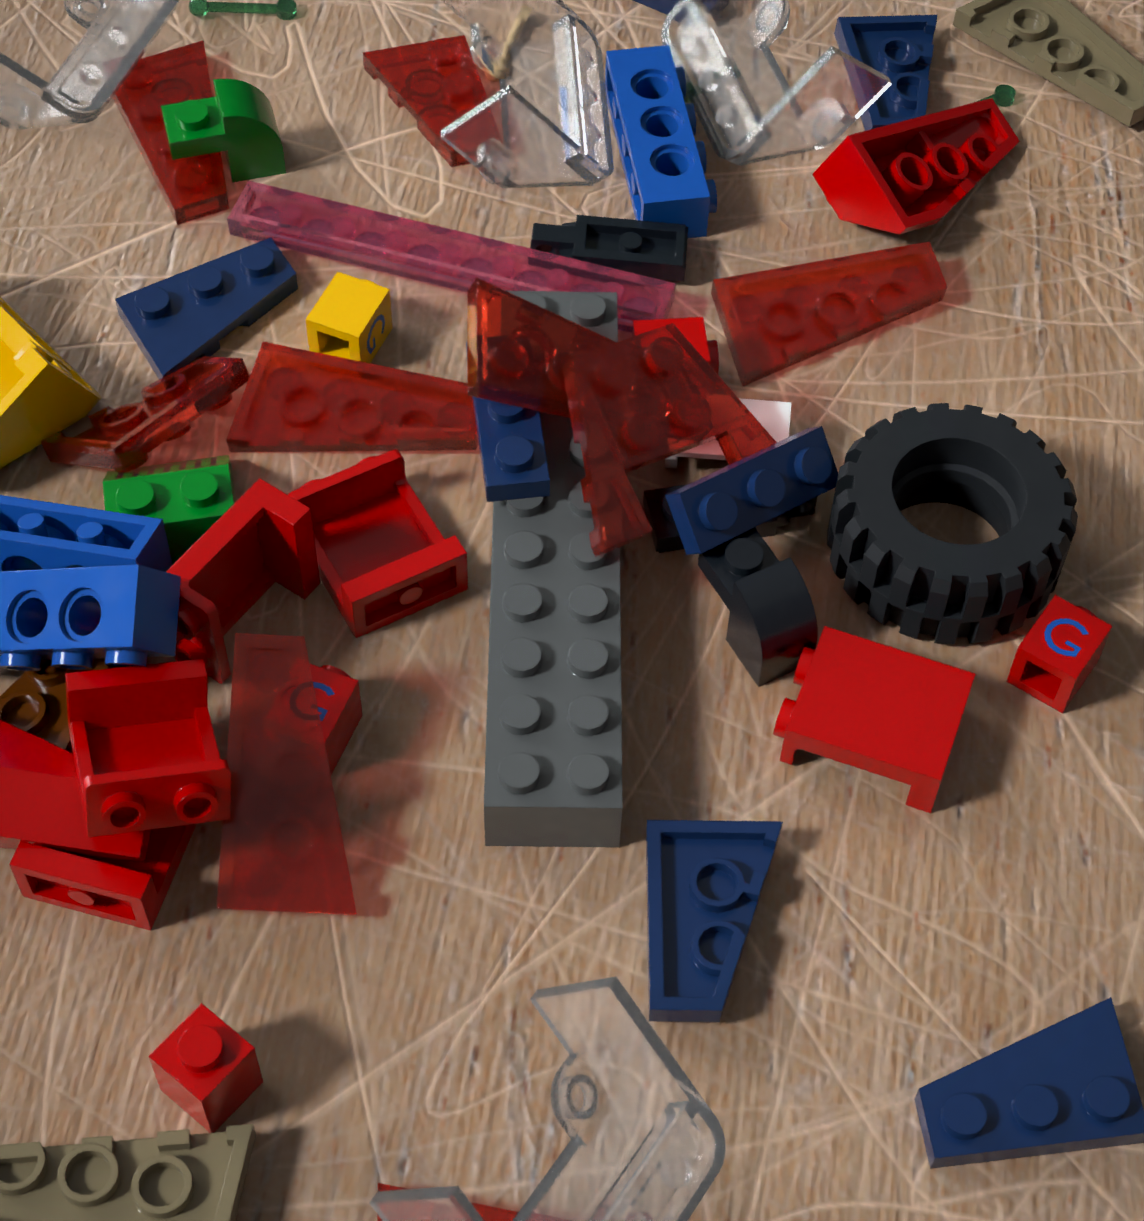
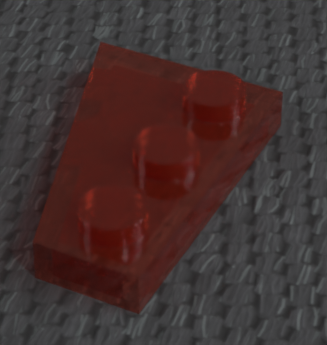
[363,35,504,167]
[41,356,251,473]

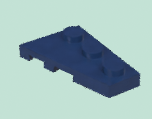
[834,15,937,131]
[115,237,298,390]
[646,820,783,1022]
[914,997,1144,1169]

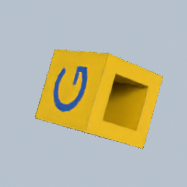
[305,271,393,376]

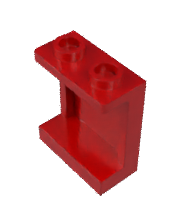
[288,449,468,638]
[166,478,320,684]
[773,626,976,814]
[65,659,231,838]
[9,824,196,931]

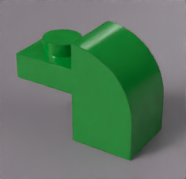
[161,79,286,183]

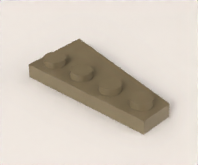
[953,0,1144,127]
[0,1124,256,1221]

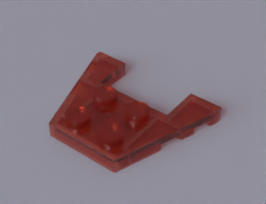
[562,323,777,557]

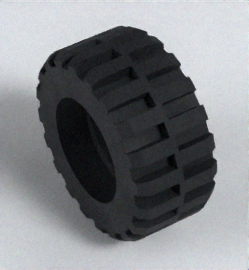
[827,403,1078,645]

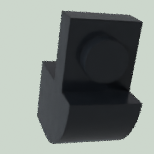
[698,527,818,687]

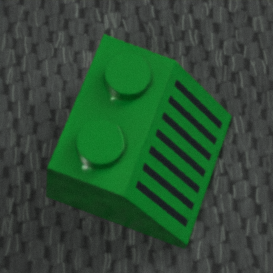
[102,455,236,564]

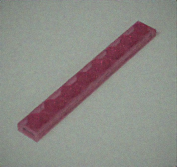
[227,180,676,333]

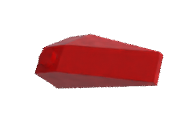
[812,98,1020,235]
[0,719,151,861]

